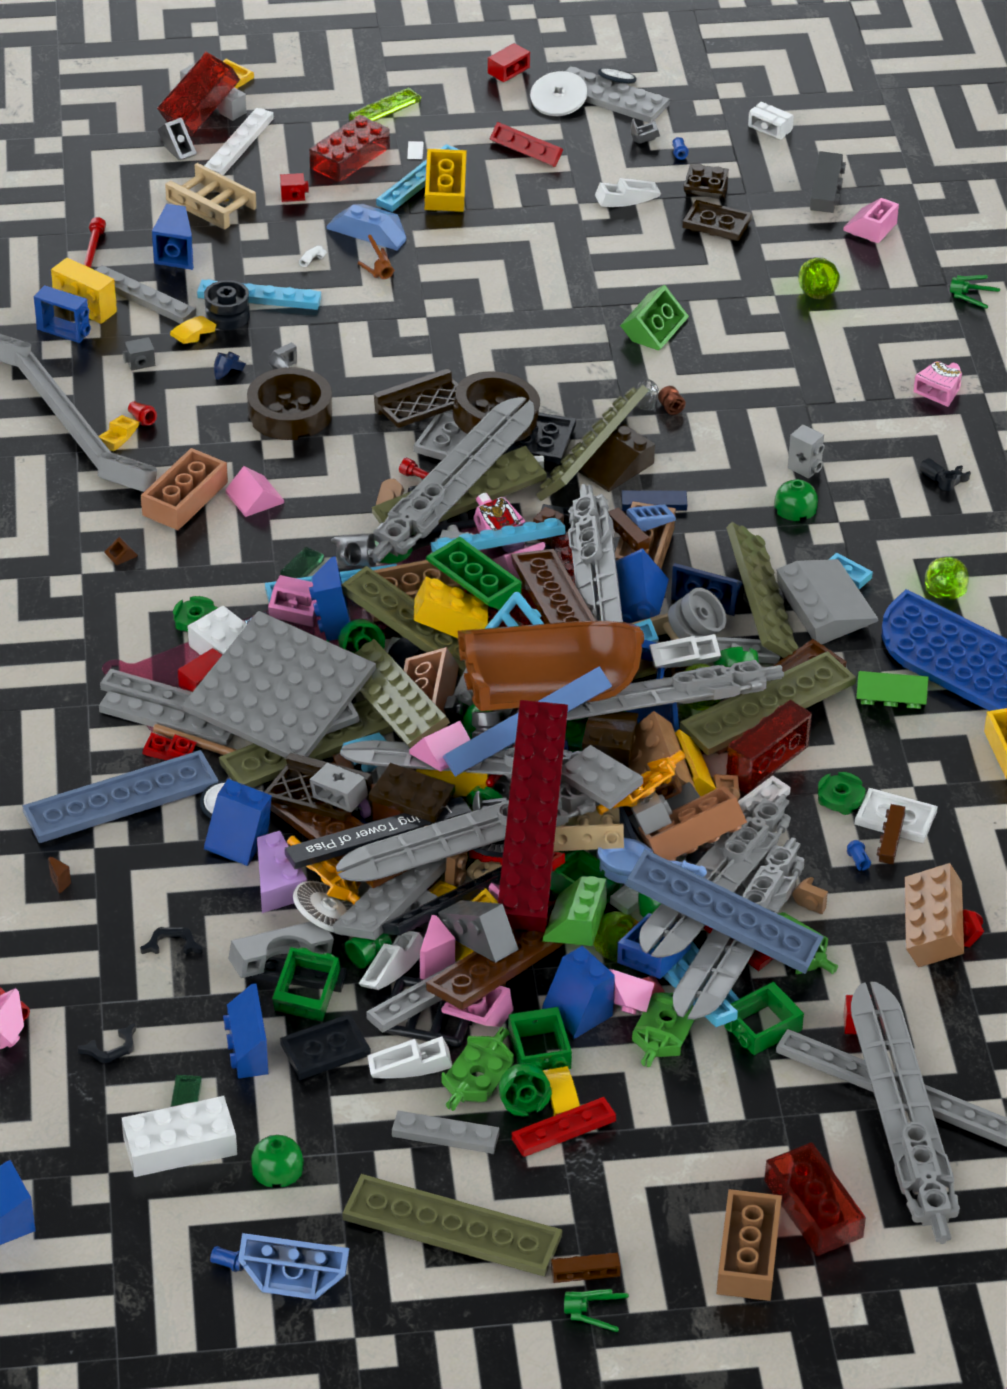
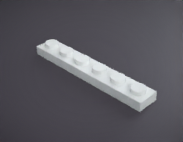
[205,108,274,175]

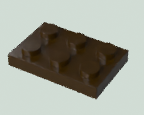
[682,200,752,241]
[369,763,455,823]

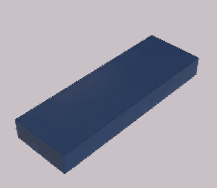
[621,490,688,511]

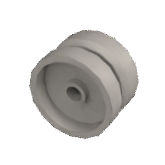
[668,588,726,639]

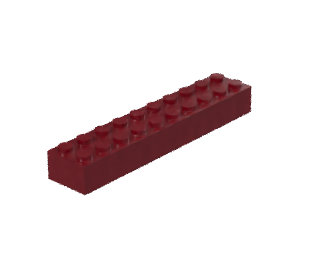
[498,700,568,932]

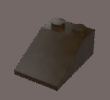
[578,424,655,492]
[582,711,638,768]

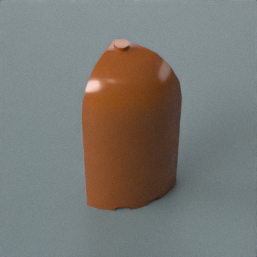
[458,621,644,711]

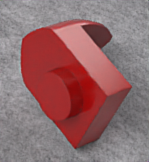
[963,909,984,947]

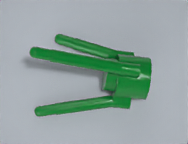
[950,275,1000,309]
[564,1289,629,1332]

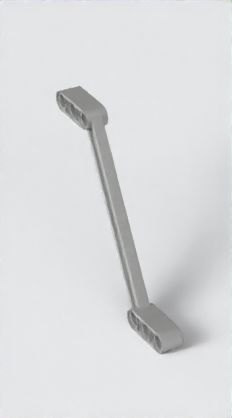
[0,334,157,492]

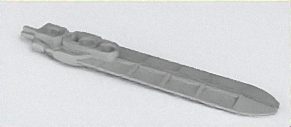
[369,397,534,563]
[568,484,623,622]
[517,660,784,720]
[340,740,581,783]
[336,782,596,881]
[639,794,791,958]
[673,837,804,1020]
[851,982,960,1244]

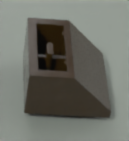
[683,164,729,199]

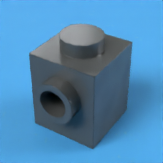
[122,337,156,371]

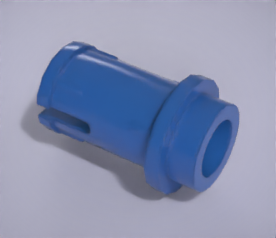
[672,137,689,160]
[847,840,871,871]
[210,1246,244,1272]

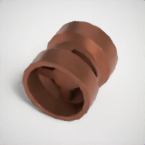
[658,386,686,415]

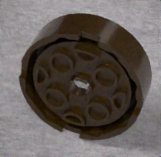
[247,367,332,440]
[452,371,540,442]

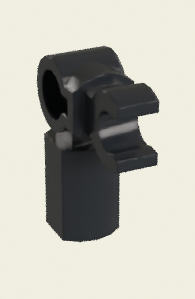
[919,458,971,491]

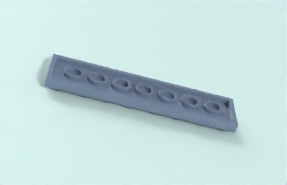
[22,750,218,843]
[625,849,824,974]

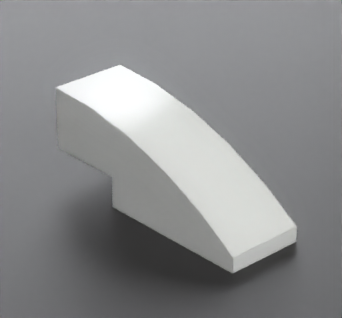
[595,178,661,207]
[649,634,721,668]
[359,931,424,990]
[367,1037,452,1078]

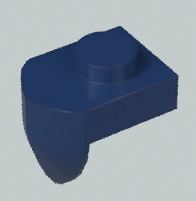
[214,351,246,380]

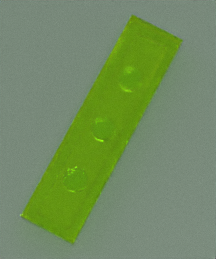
[349,87,421,128]

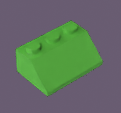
[620,284,689,350]
[856,671,928,709]
[543,876,607,946]

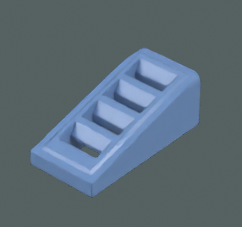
[627,504,676,532]

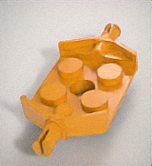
[596,750,686,815]
[287,835,361,904]

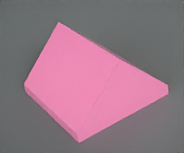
[225,466,284,517]
[409,721,471,771]
[420,915,455,980]

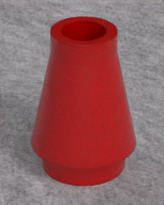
[128,401,157,426]

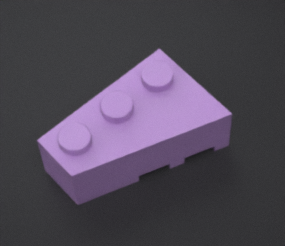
[257,831,307,913]

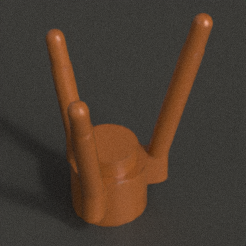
[358,235,395,279]

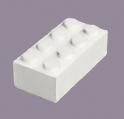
[188,606,247,655]
[122,1096,237,1177]

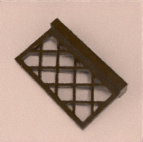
[374,368,458,428]
[264,753,373,821]

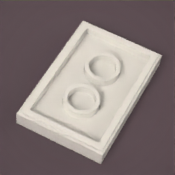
[855,788,938,844]

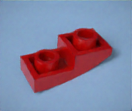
[142,732,197,760]

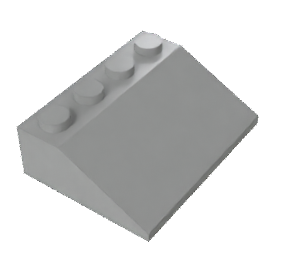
[776,559,878,644]

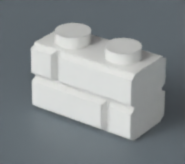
[748,102,794,140]

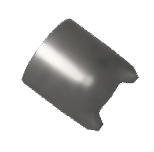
[331,534,376,571]

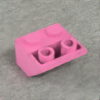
[843,198,899,243]
[268,575,317,627]

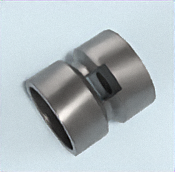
[472,712,503,739]

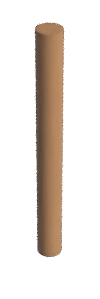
[153,724,237,755]

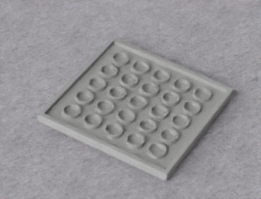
[182,611,376,758]

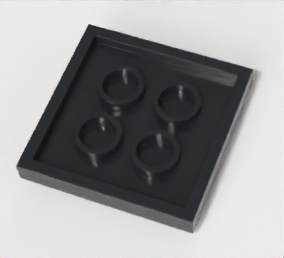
[502,413,576,464]

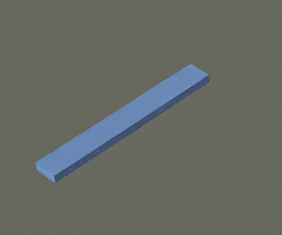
[443,666,612,777]

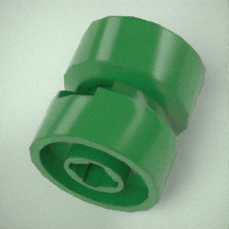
[345,932,392,969]

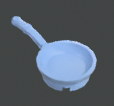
[597,837,707,884]

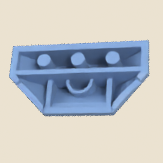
[327,204,406,251]
[238,1233,350,1300]

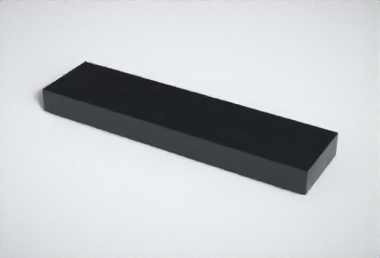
[246,957,347,992]

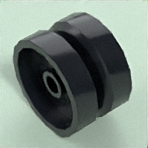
[204,280,250,330]

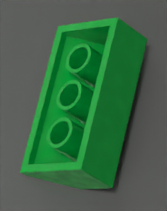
[426,536,522,610]

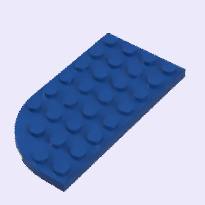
[882,589,1007,711]

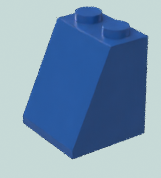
[152,203,194,270]
[616,548,669,623]
[204,779,272,866]
[542,945,615,1039]
[0,1160,35,1245]

